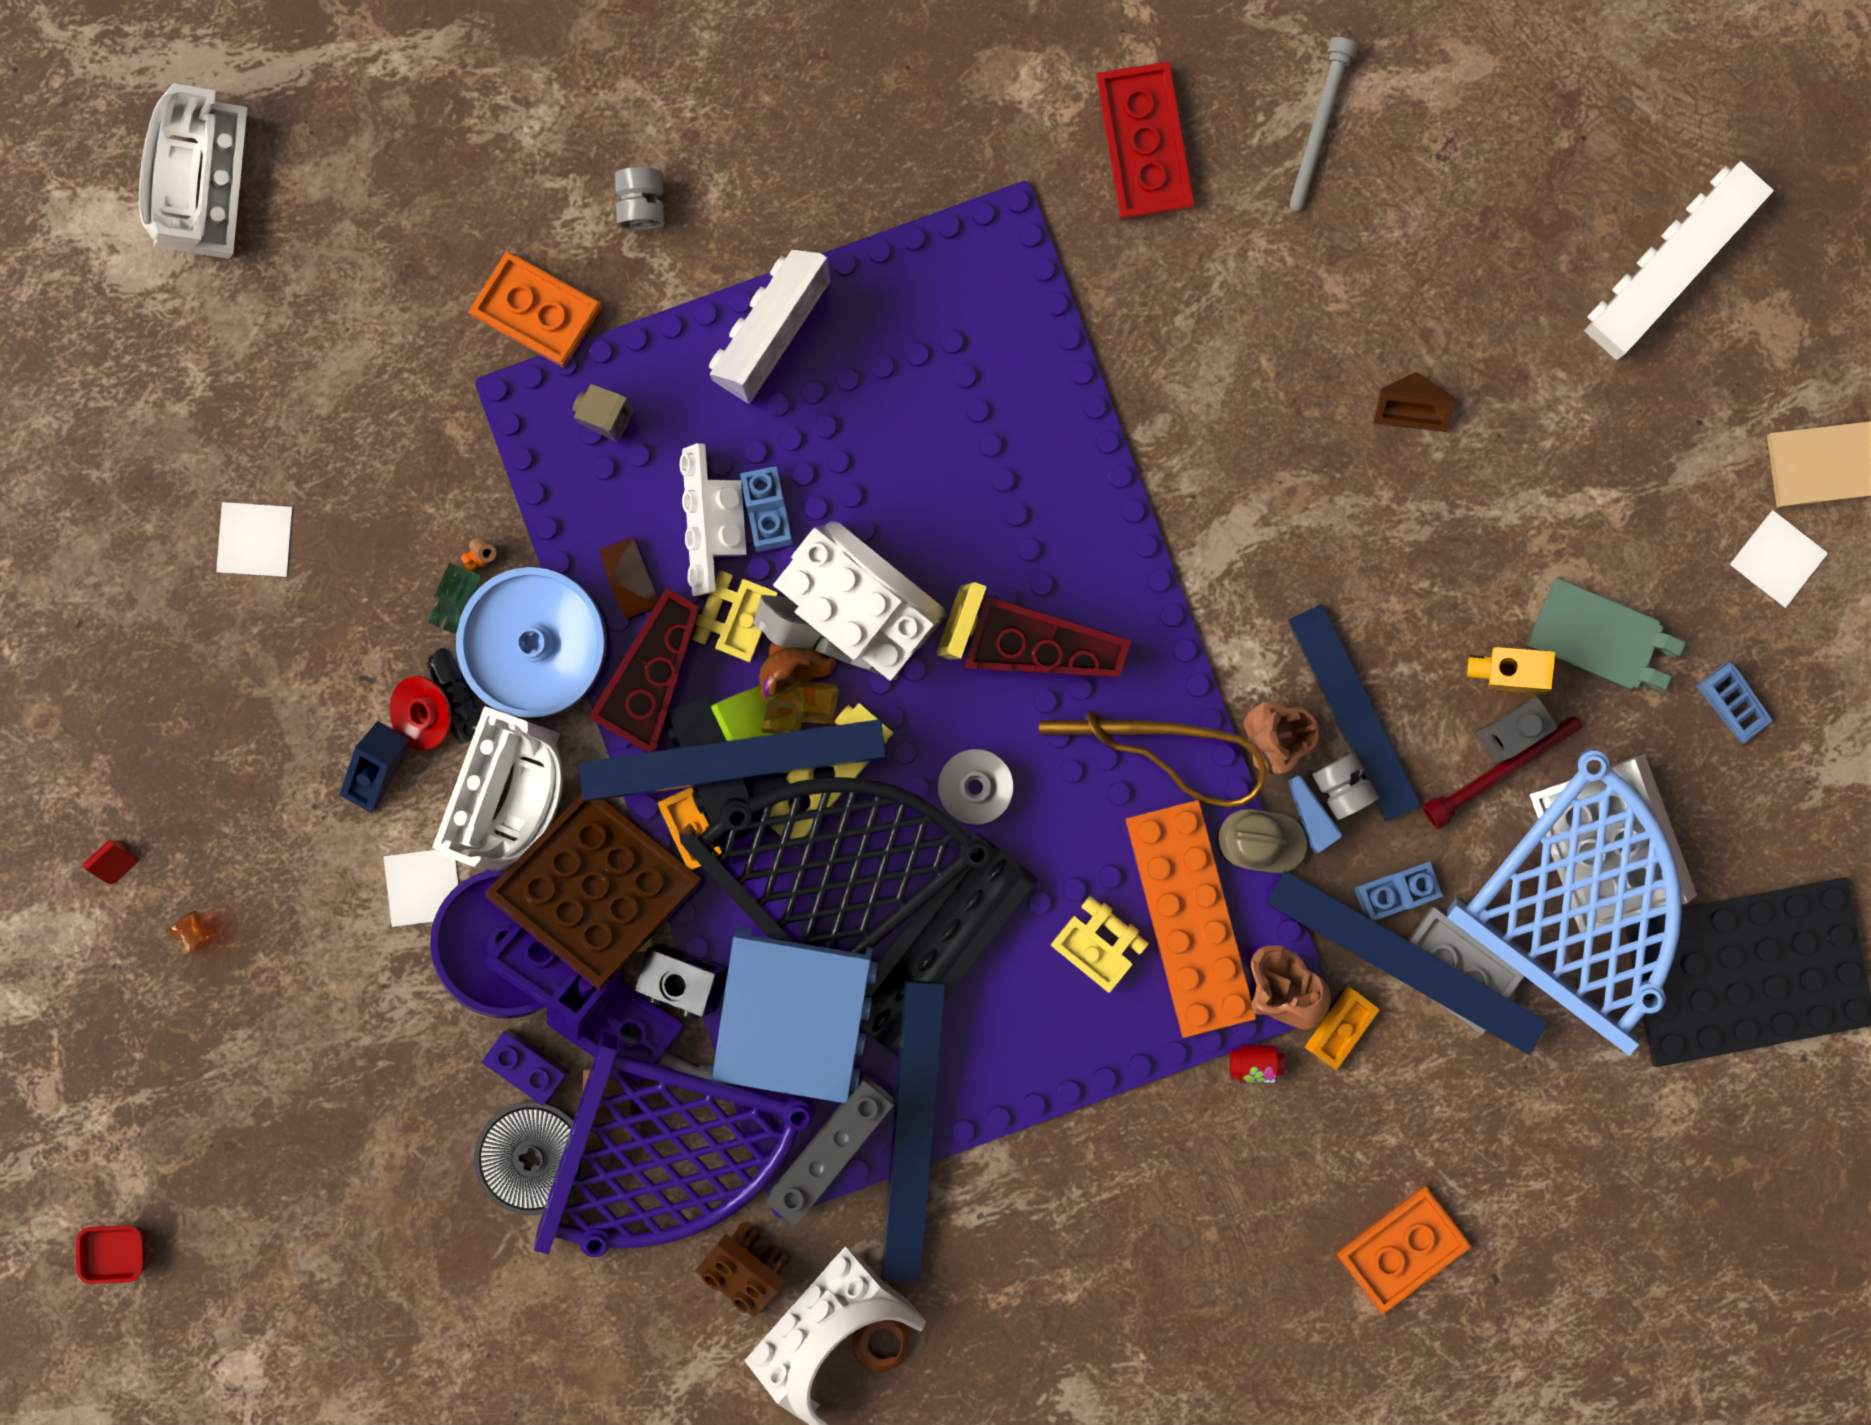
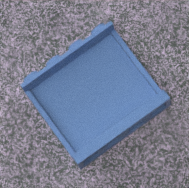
[712,926,878,1103]

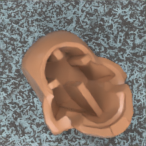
[1243,701,1320,774]
[1251,945,1331,1029]

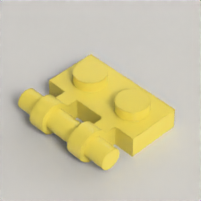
[691,570,778,663]
[1050,895,1149,993]

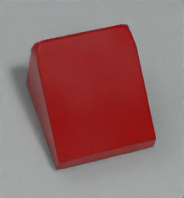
[83,840,138,884]

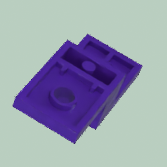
[485,923,684,1088]

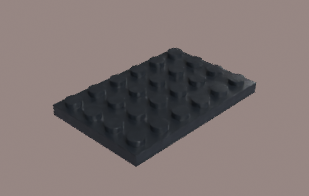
[1625,877,1871,1067]

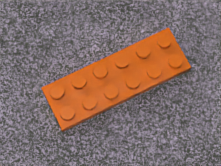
[1125,800,1256,1038]

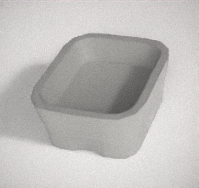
[753,595,822,649]

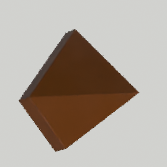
[1374,372,1455,432]
[599,537,658,620]

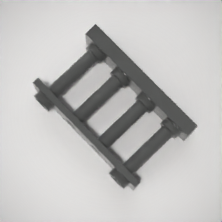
[765,1074,895,1226]

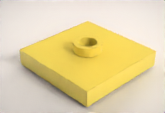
[936,582,987,660]

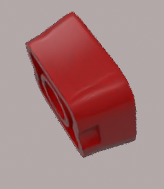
[76,1225,146,1284]

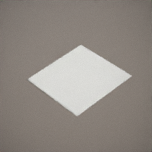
[216,502,292,577]
[1730,510,1828,608]
[384,850,458,927]

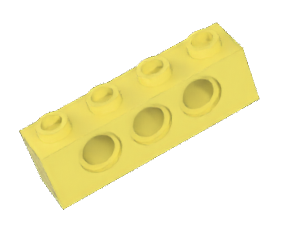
[770,703,894,848]

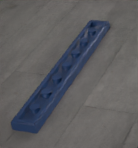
[578,719,886,802]
[1265,870,1548,1055]
[881,980,945,1282]

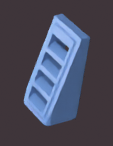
[1695,661,1772,744]
[1287,775,1342,853]

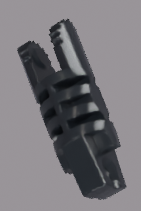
[426,647,480,744]

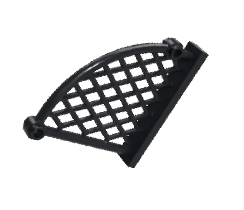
[679,777,991,955]

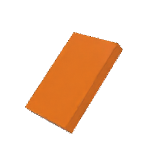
[468,251,603,369]
[1335,1185,1472,1315]

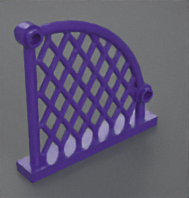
[534,1032,813,1257]

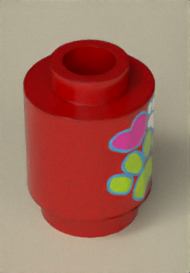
[1229,1045,1285,1083]

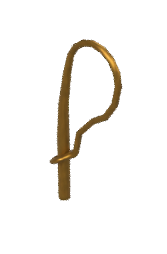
[1039,711,1268,808]

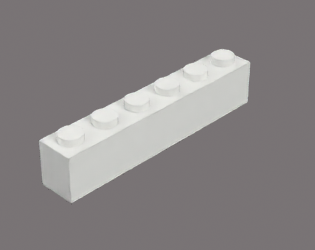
[1584,161,1774,360]

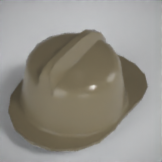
[1218,809,1307,873]

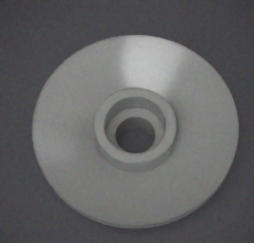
[938,749,1013,825]

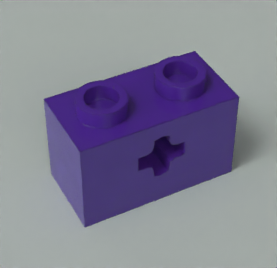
[481,1029,571,1106]

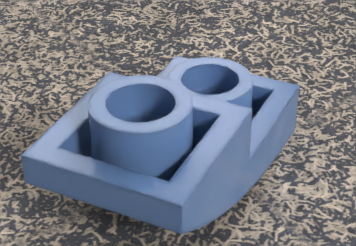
[740,466,793,552]
[1354,861,1443,921]

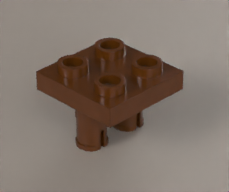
[695,1222,790,1317]

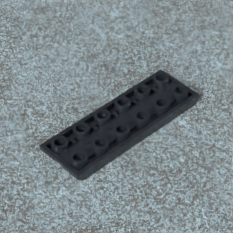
[860,833,1038,1057]

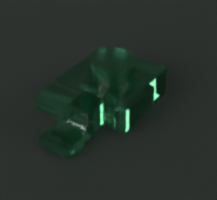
[428,563,481,634]

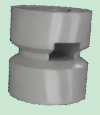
[615,167,665,230]
[1312,752,1379,821]

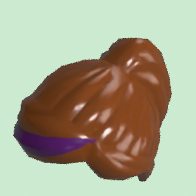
[759,642,837,703]

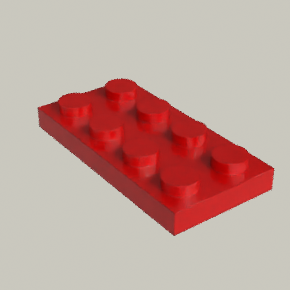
[1096,61,1194,220]

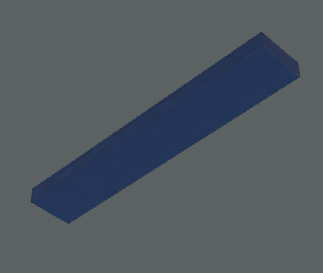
[1287,604,1420,821]

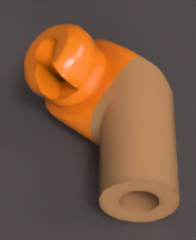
[460,537,497,572]

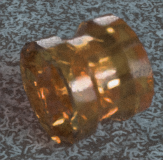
[165,910,215,957]

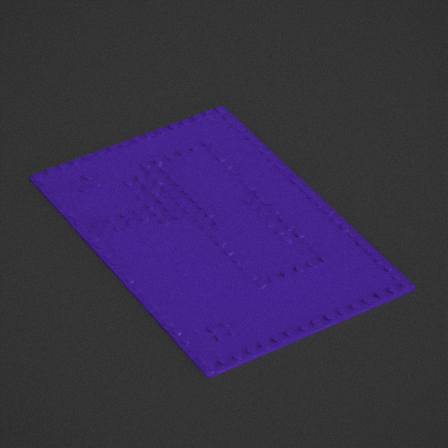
[475,181,1335,1218]

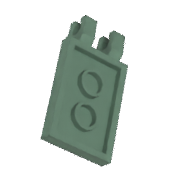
[1525,578,1686,692]

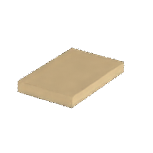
[1767,421,1871,508]

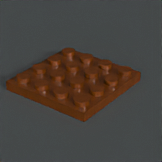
[485,794,701,991]

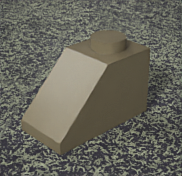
[572,384,635,443]

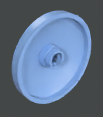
[456,567,607,718]

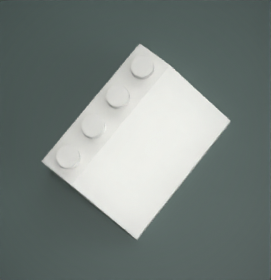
[709,250,831,405]
[1529,754,1697,933]

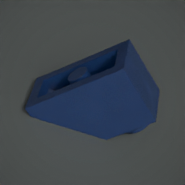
[340,721,410,813]

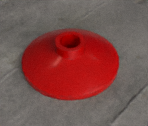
[389,676,451,750]

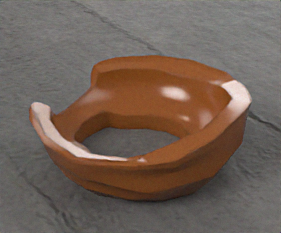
[852,1320,910,1372]

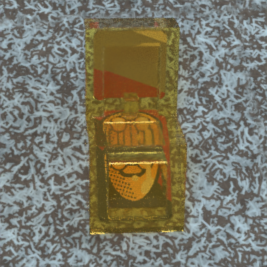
[761,681,839,734]

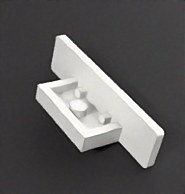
[680,443,747,596]

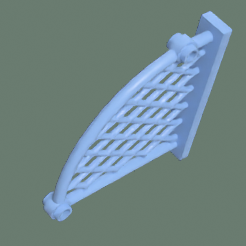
[1447,748,1682,1056]

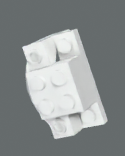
[773,521,947,681]

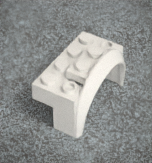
[139,83,247,259]
[432,706,563,874]
[744,1246,926,1425]

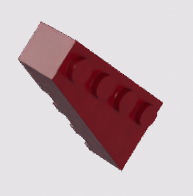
[588,587,699,753]
[964,595,1131,677]

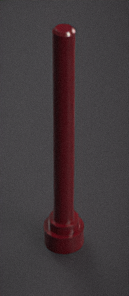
[1422,716,1582,830]

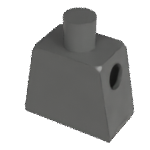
[1474,694,1558,764]

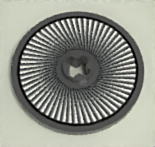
[474,1101,588,1215]

